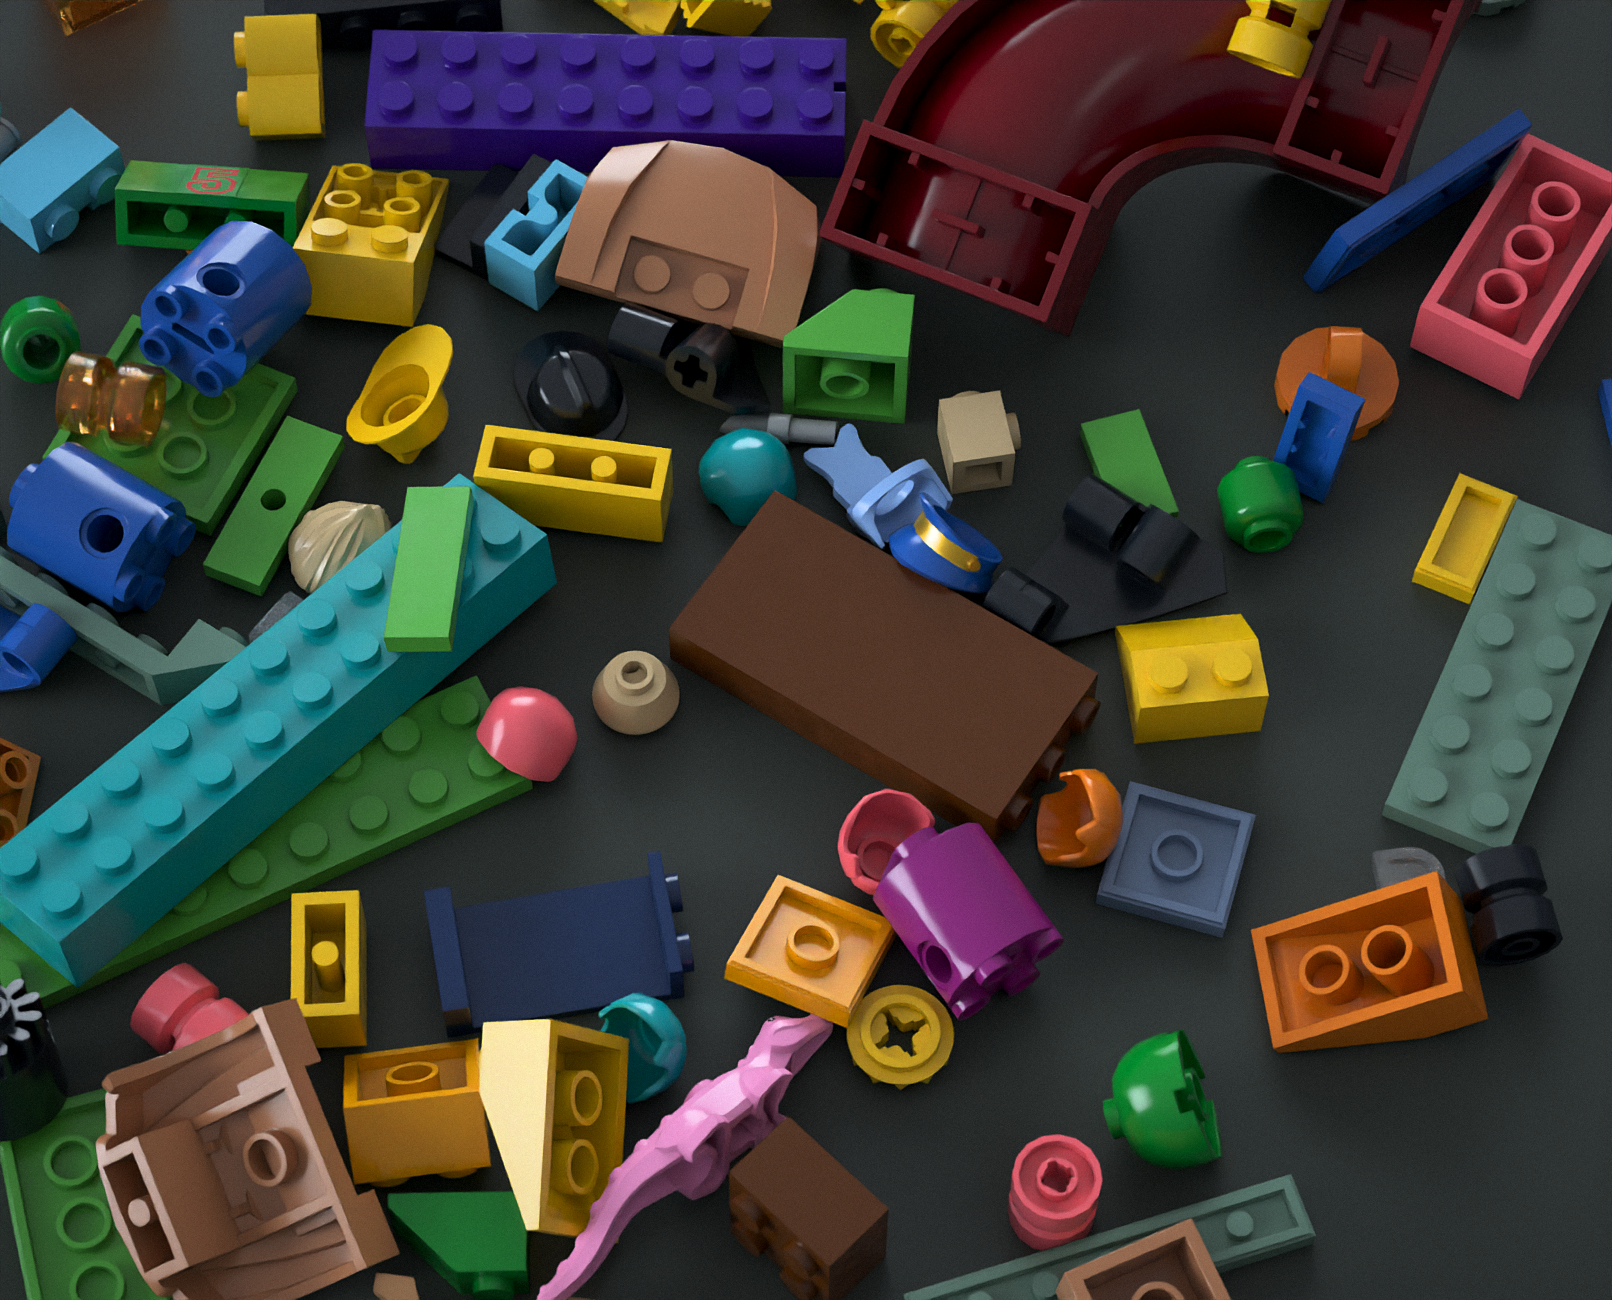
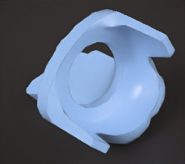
[803,424,953,552]

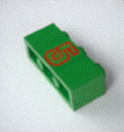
[114,160,310,250]

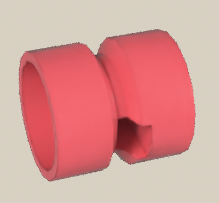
[130,963,250,1054]
[1007,1134,1103,1251]

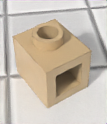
[937,390,1021,494]

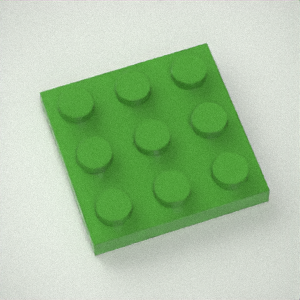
[42,314,298,536]

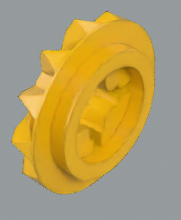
[846,985,954,1091]

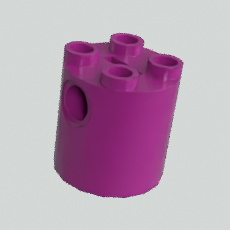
[873,823,1064,1021]

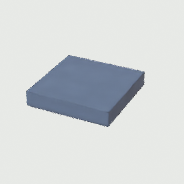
[1096,781,1256,938]

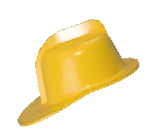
[347,324,454,464]

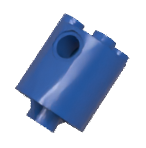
[139,221,312,397]
[7,442,196,612]

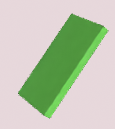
[0,1088,174,1300]

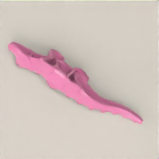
[537,1014,833,1300]

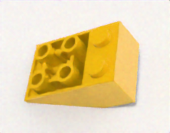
[293,163,449,327]

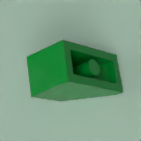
[388,1191,531,1300]

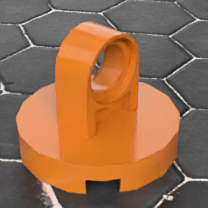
[1274,326,1399,441]

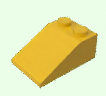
[478,1019,629,1243]

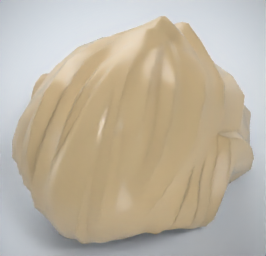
[287,501,392,593]

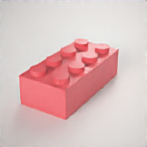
[1410,134,1612,399]

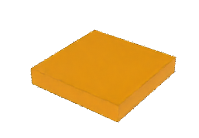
[724,875,896,1028]

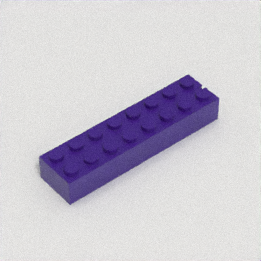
[364,30,846,177]

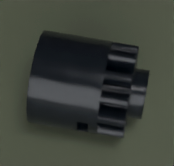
[0,978,68,1142]

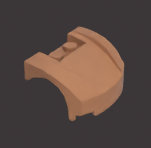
[555,140,823,349]
[96,998,400,1300]

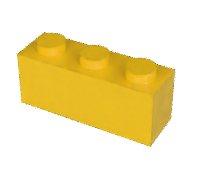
[473,425,673,543]

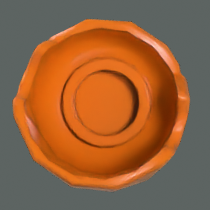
[1035,769,1124,868]

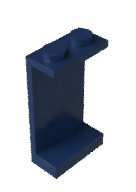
[424,851,695,1038]

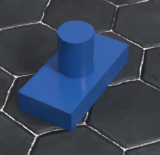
[1273,372,1366,503]

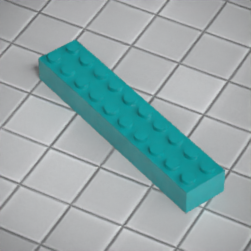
[0,473,557,988]

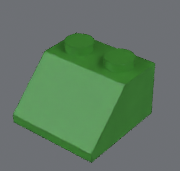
[783,288,915,424]

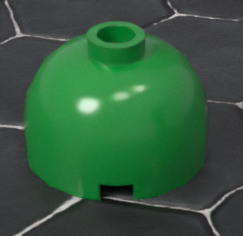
[1103,1030,1222,1170]

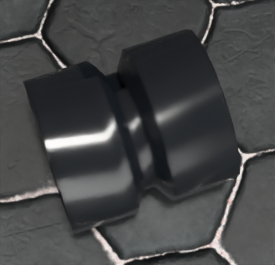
[1455,844,1563,966]

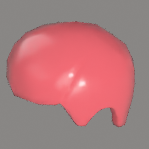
[476,686,578,782]
[838,789,935,895]

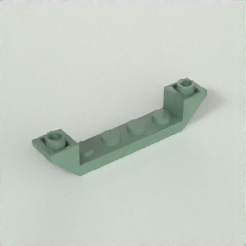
[0,498,249,705]

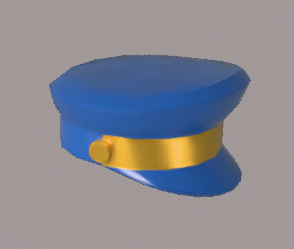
[889,492,1003,594]

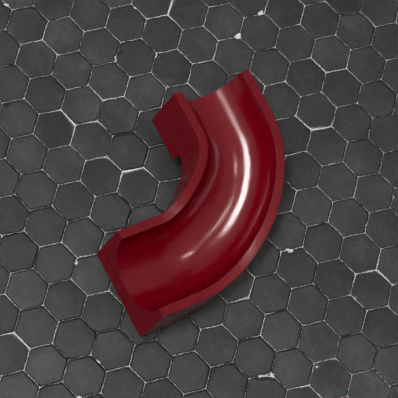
[818,0,1483,338]

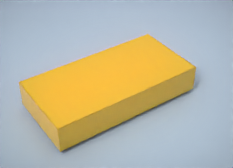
[1412,473,1518,605]

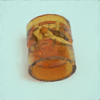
[56,351,167,447]

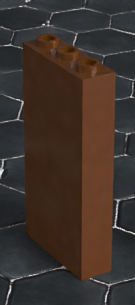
[669,490,1101,844]

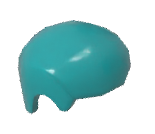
[698,428,797,526]
[598,993,687,1105]

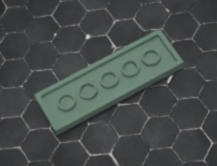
[1382,499,1612,854]

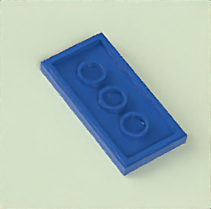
[1303,108,1532,293]

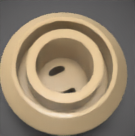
[592,651,680,735]

